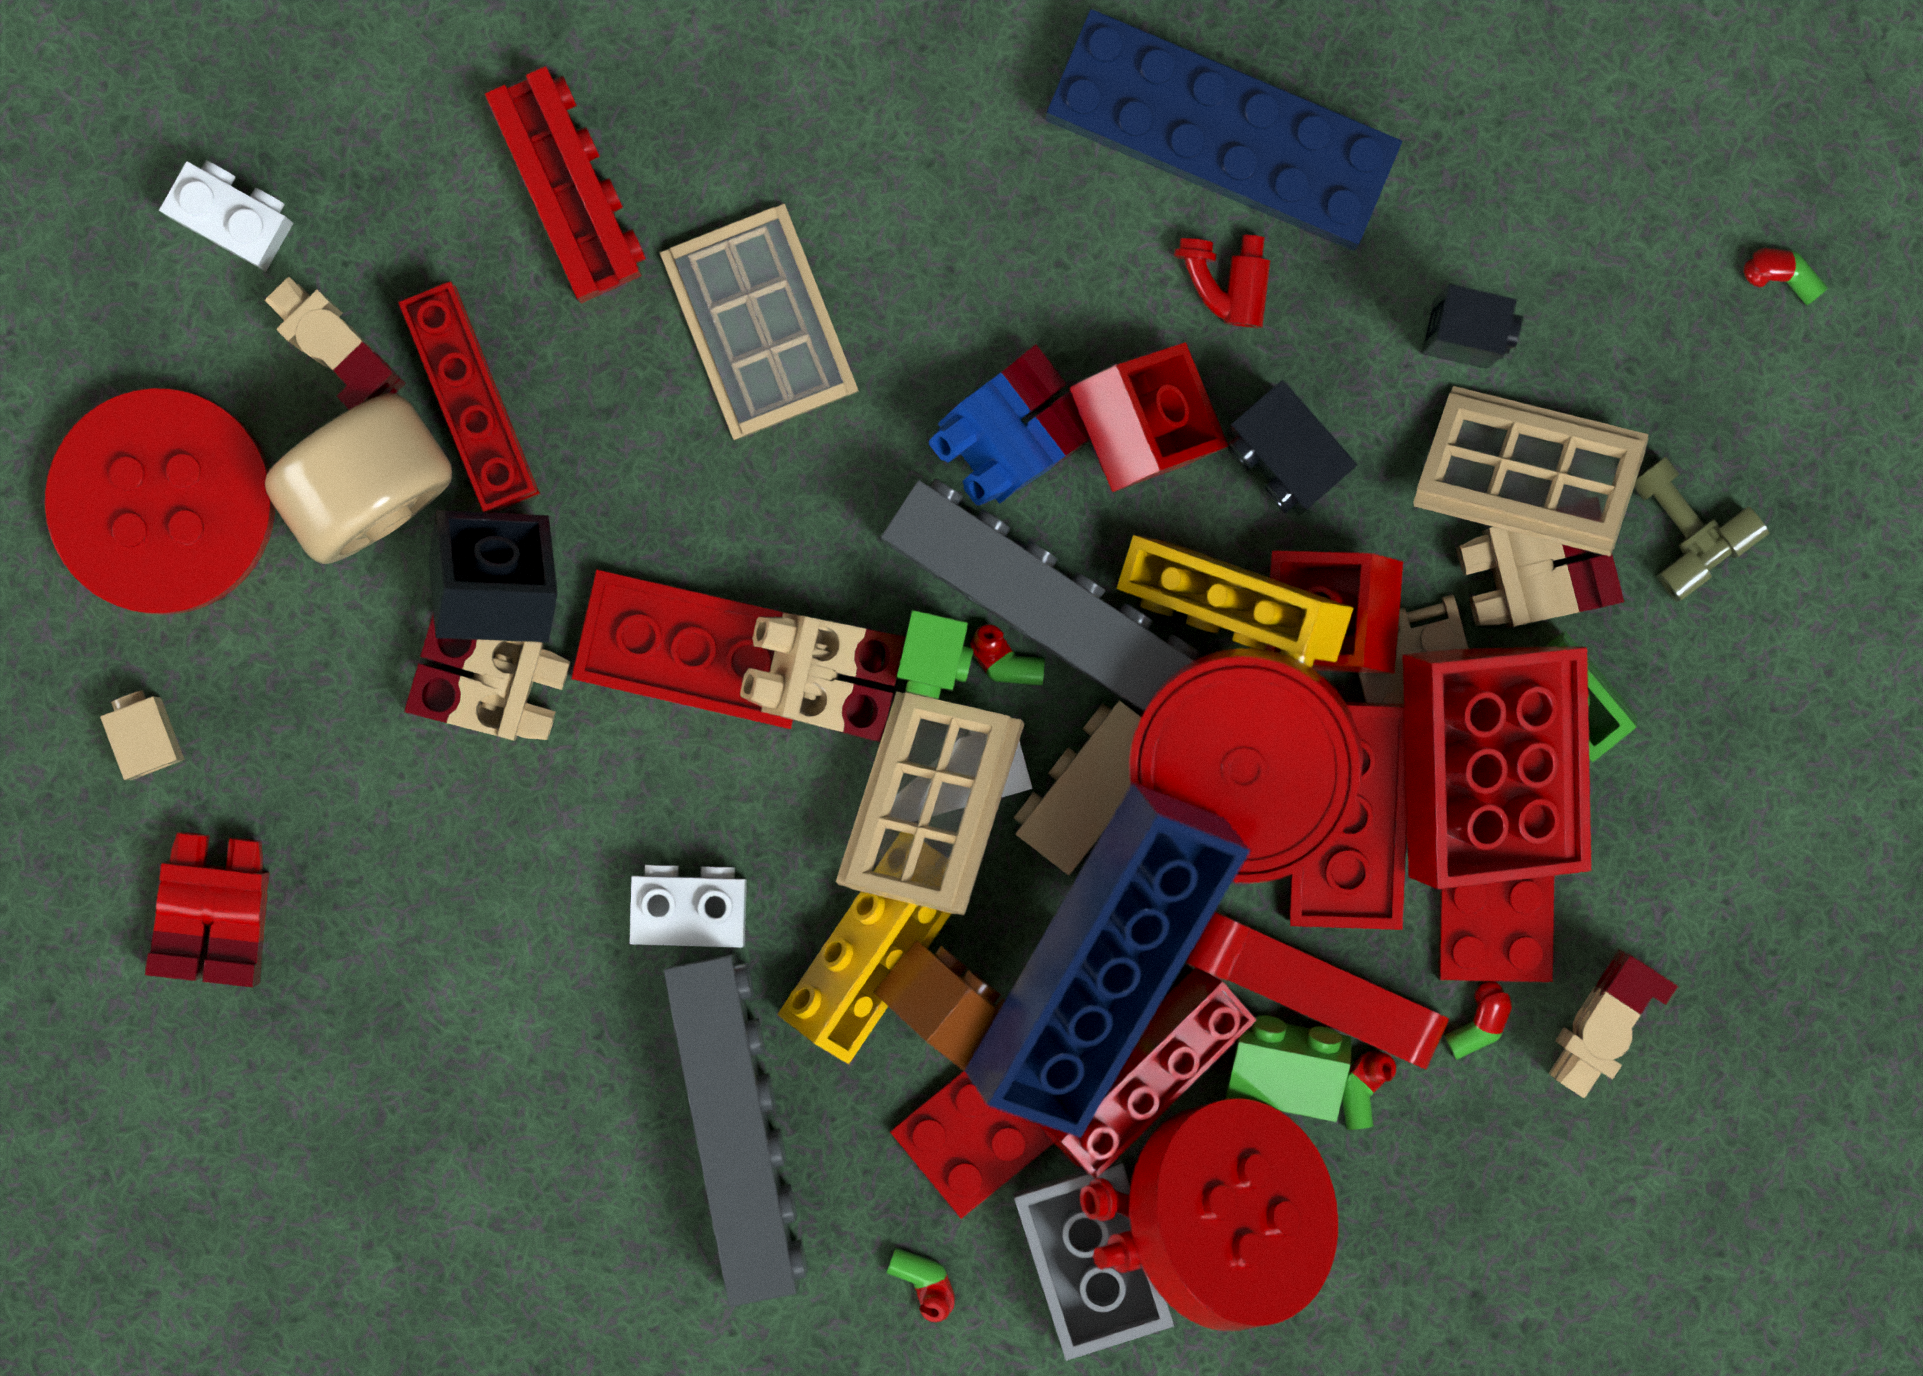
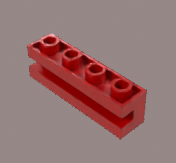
[485,66,646,303]
[398,281,540,513]
[1037,967,1256,1179]

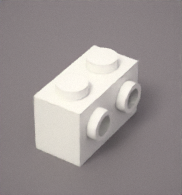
[159,160,293,272]
[630,865,747,947]

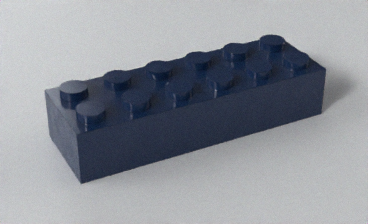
[1045,9,1403,251]
[965,782,1251,1138]

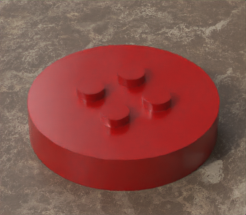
[45,388,275,615]
[1129,648,1362,883]
[1129,1099,1338,1331]

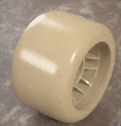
[265,393,452,564]

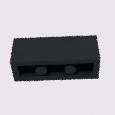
[1421,284,1523,369]

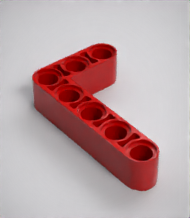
[1185,912,1450,1070]

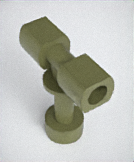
[1634,456,1769,602]

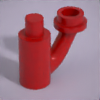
[1174,235,1270,328]
[1080,1178,1143,1273]

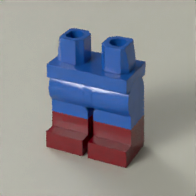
[929,344,1091,506]

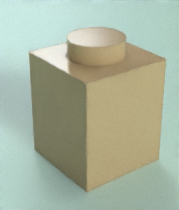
[100,690,185,780]

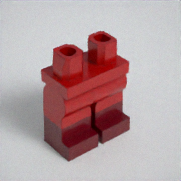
[145,832,270,988]

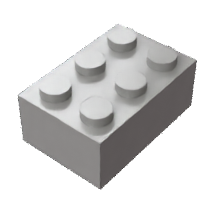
[1013,1159,1174,1361]

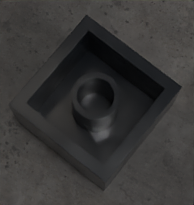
[1226,379,1358,516]
[429,510,558,643]

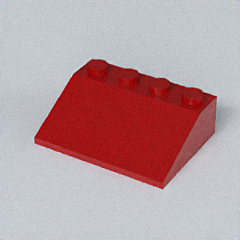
[1403,646,1591,889]

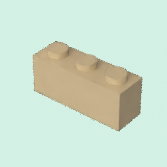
[1014,700,1141,875]

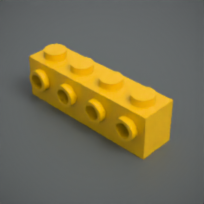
[1116,535,1353,667]
[777,832,951,1064]

